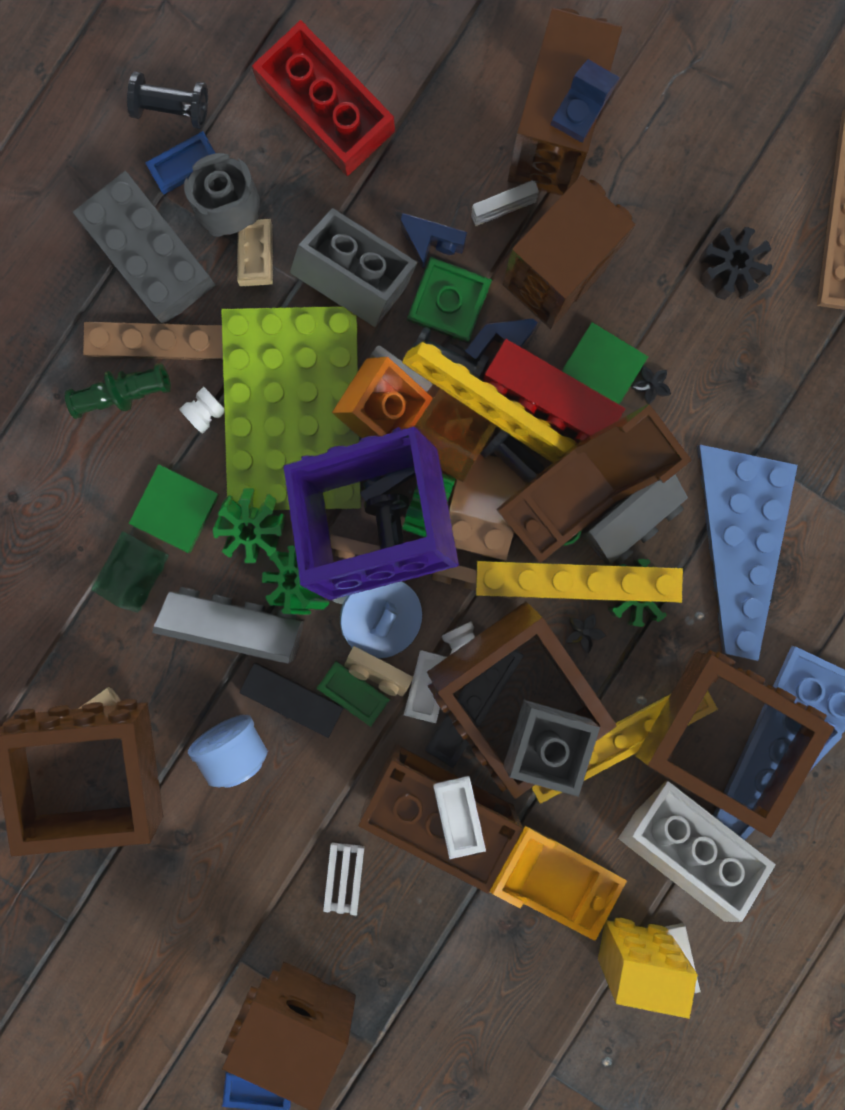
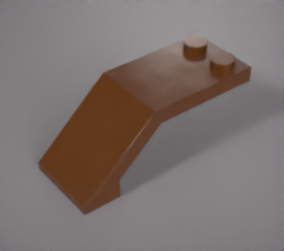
[496,404,692,563]

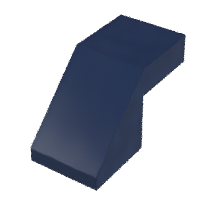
[464,318,538,362]

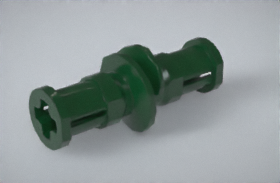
[65,363,171,419]

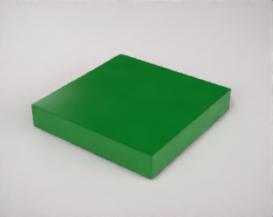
[407,257,492,343]
[562,322,649,404]
[129,464,220,553]

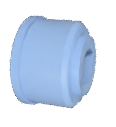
[188,715,268,788]

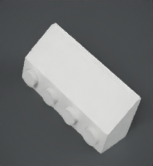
[618,781,776,922]

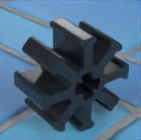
[699,227,772,300]

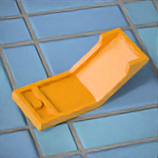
[490,826,627,941]

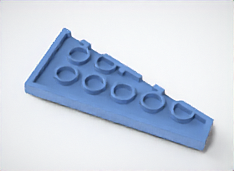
[697,445,798,661]
[713,646,845,840]

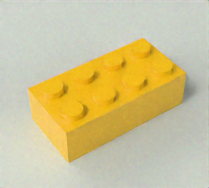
[598,918,698,1019]

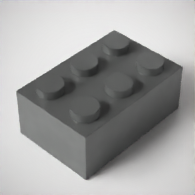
[290,208,417,327]

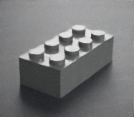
[73,170,216,324]

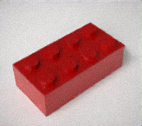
[252,20,395,177]
[483,339,626,443]

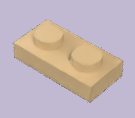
[344,646,414,697]

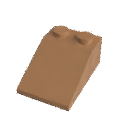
[449,449,525,562]

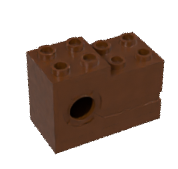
[503,175,636,330]
[221,962,356,1110]

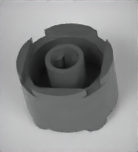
[184,153,260,237]

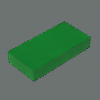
[317,660,390,727]

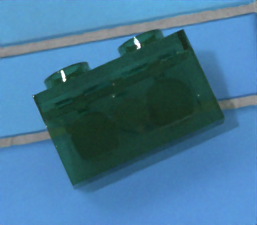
[91,531,169,613]

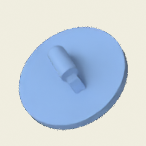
[340,581,422,658]

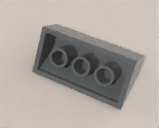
[152,587,304,664]

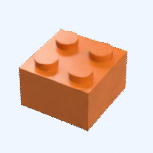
[332,356,434,438]

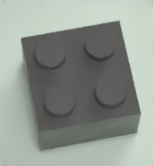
[503,700,600,797]

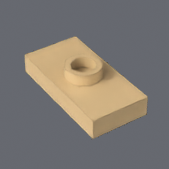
[237,219,273,286]

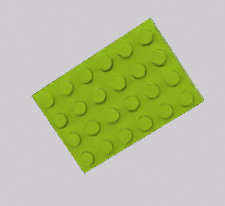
[221,307,361,510]

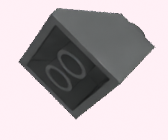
[580,474,688,565]

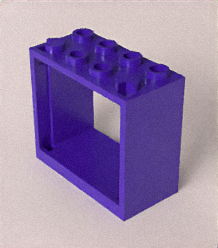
[283,426,459,600]

